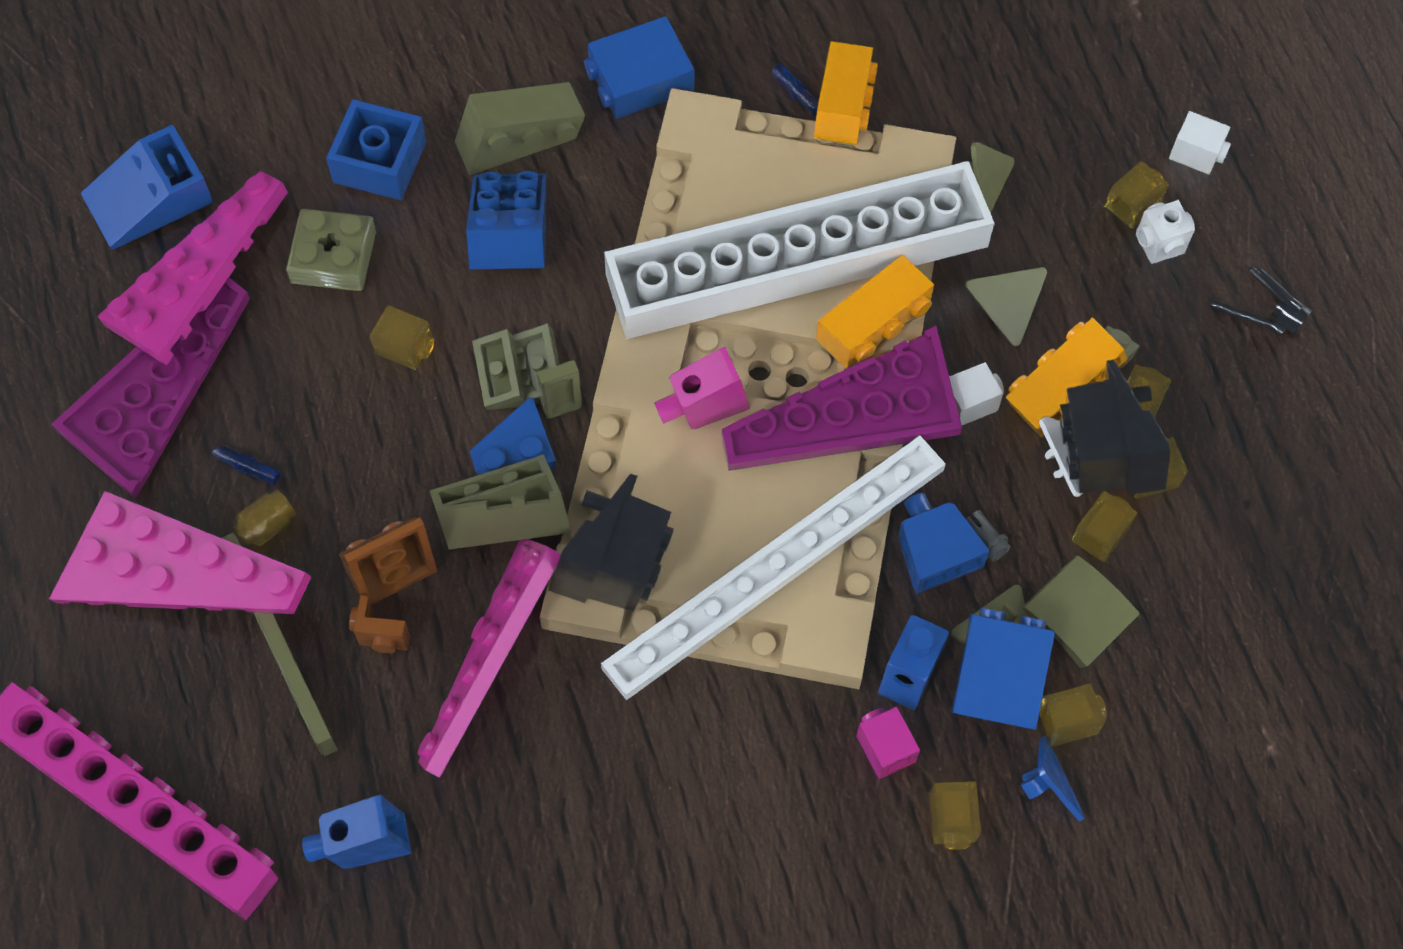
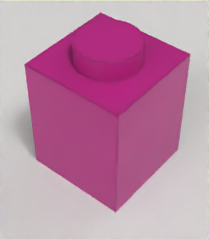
[856,707,920,779]

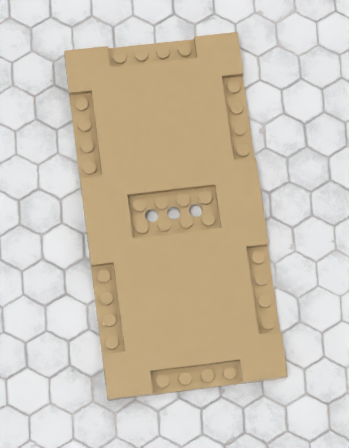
[540,88,956,689]

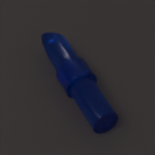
[771,64,819,116]
[210,446,281,486]

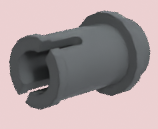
[966,510,1011,562]

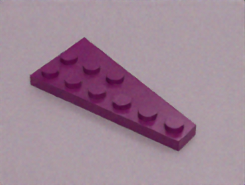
[52,277,250,500]
[722,326,962,471]

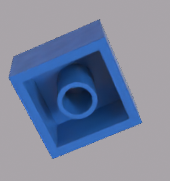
[326,99,426,201]

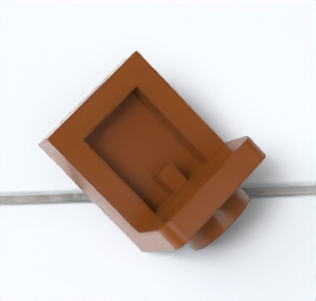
[349,594,410,653]

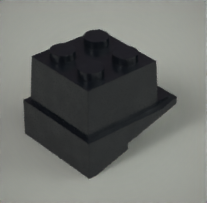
[1060,359,1171,495]
[549,474,674,612]

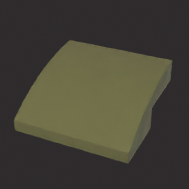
[472,323,560,410]
[1022,555,1140,668]

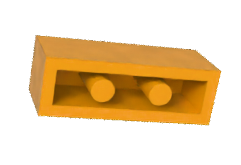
[814,41,878,145]
[816,255,934,369]
[1006,317,1128,438]

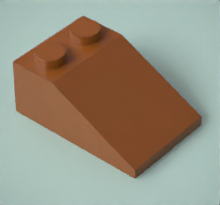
[339,517,438,604]

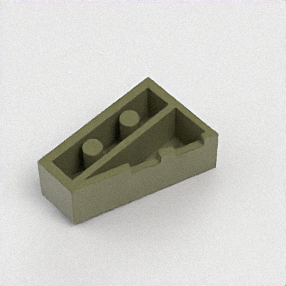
[455,82,585,176]
[430,454,572,549]

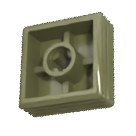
[286,209,376,291]

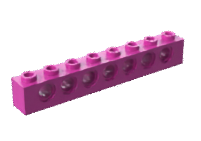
[0,682,278,921]

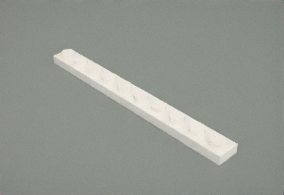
[601,436,946,700]

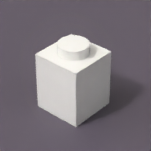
[1169,111,1231,175]
[949,362,1004,425]

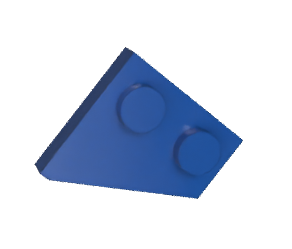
[470,398,557,475]

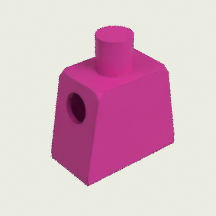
[654,347,750,429]

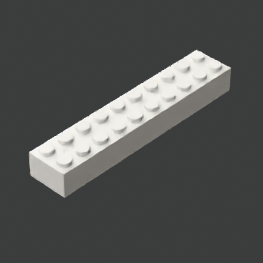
[604,161,994,340]

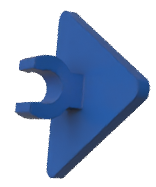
[1021,736,1085,821]

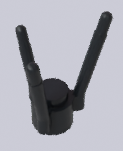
[1210,267,1312,336]

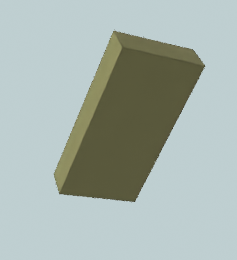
[537,360,582,419]

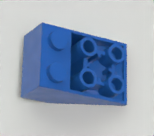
[81,125,213,250]
[466,171,546,269]

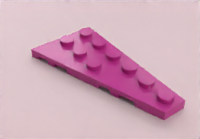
[98,171,288,366]
[49,491,311,614]
[418,539,561,778]

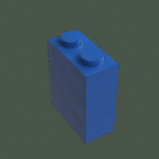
[584,16,694,119]
[951,608,1055,730]

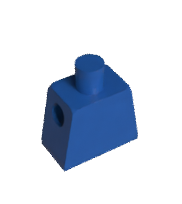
[898,493,989,594]
[878,615,949,711]
[302,795,412,869]

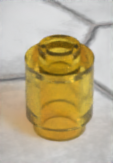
[234,490,296,547]

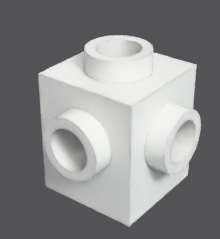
[1136,200,1195,264]

